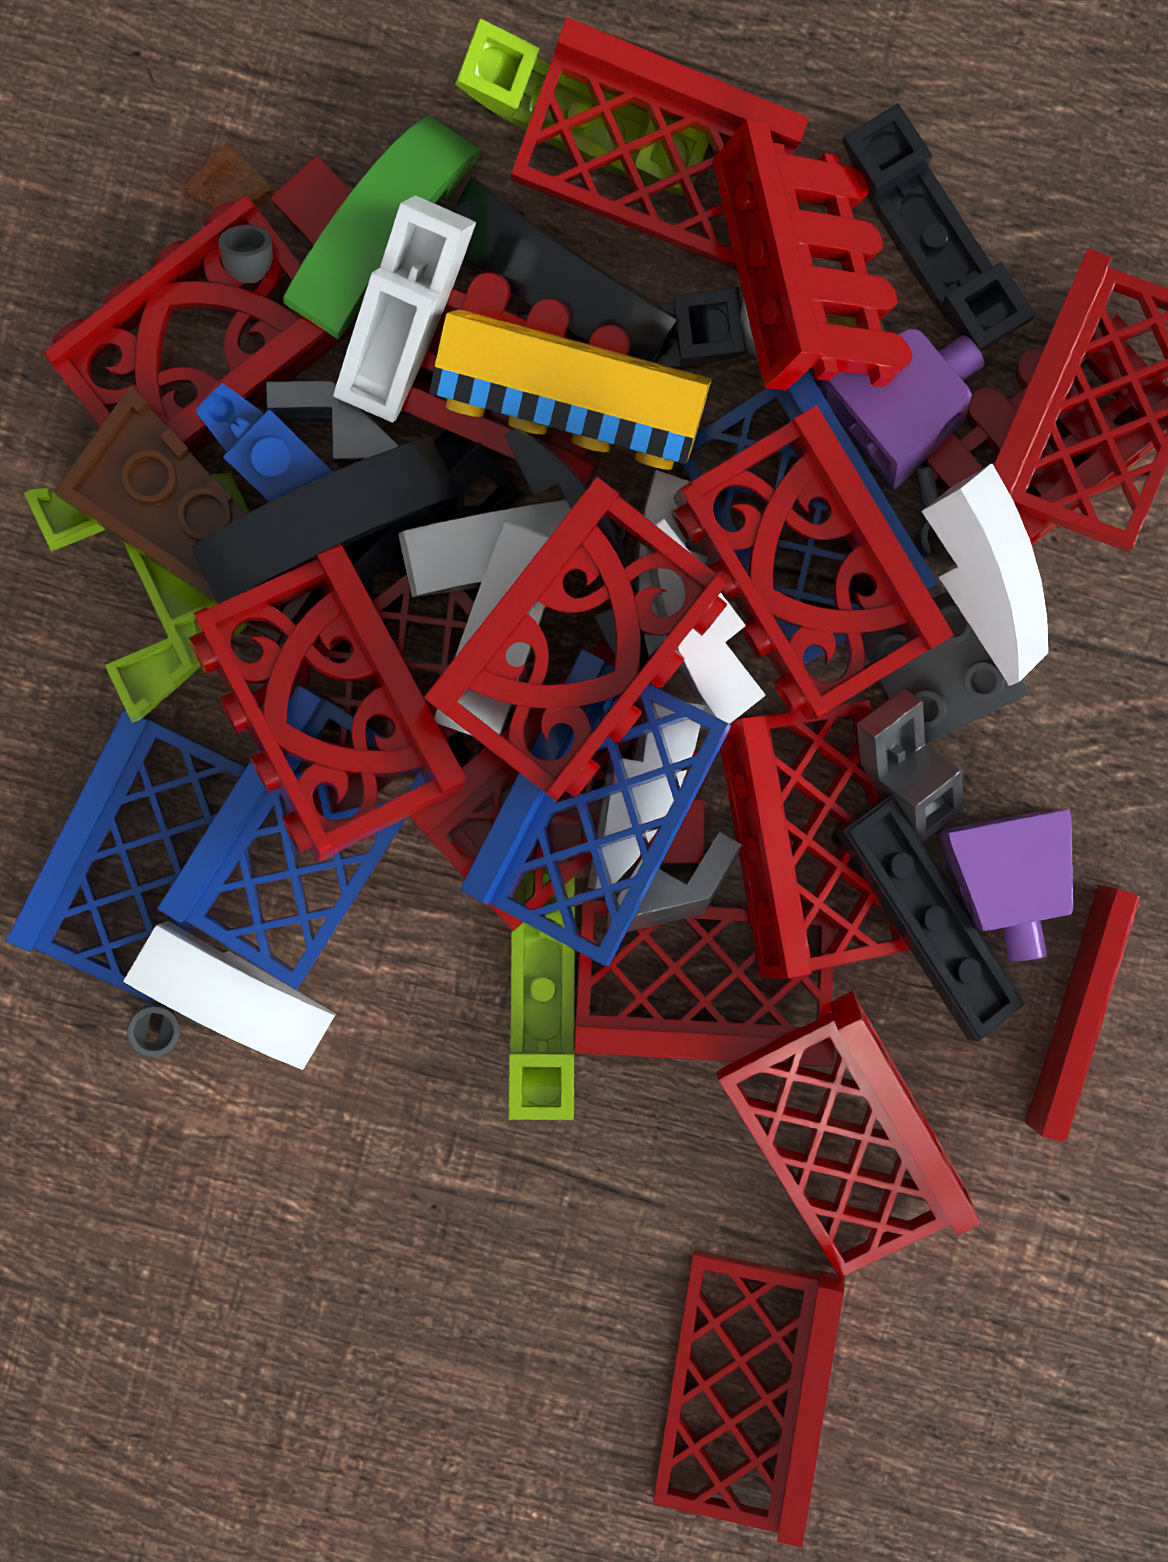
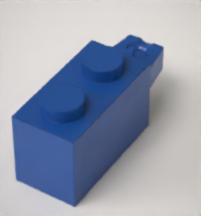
[195,383,333,502]

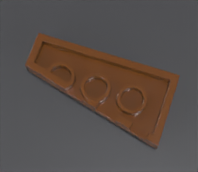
[53,385,315,645]

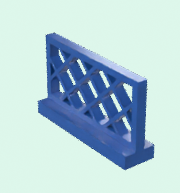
[681,371,938,665]
[460,650,731,966]
[157,685,426,990]
[6,709,247,1002]

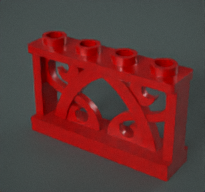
[43,196,351,456]
[671,405,954,720]
[424,477,728,802]
[188,544,467,863]

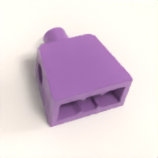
[821,329,984,489]
[936,808,1073,962]

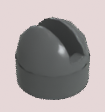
[218,225,274,283]
[127,1003,180,1057]

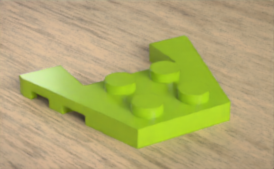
[23,473,250,723]

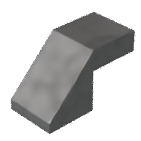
[267,381,399,469]
[857,688,963,843]
[606,832,742,932]

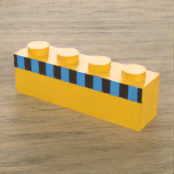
[429,309,712,470]

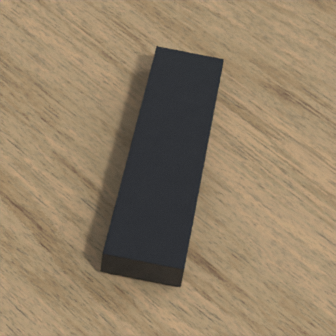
[834,794,1025,1042]

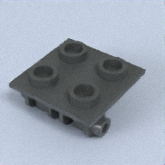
[861,591,1030,744]

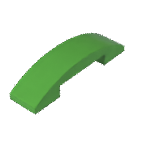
[283,115,481,339]

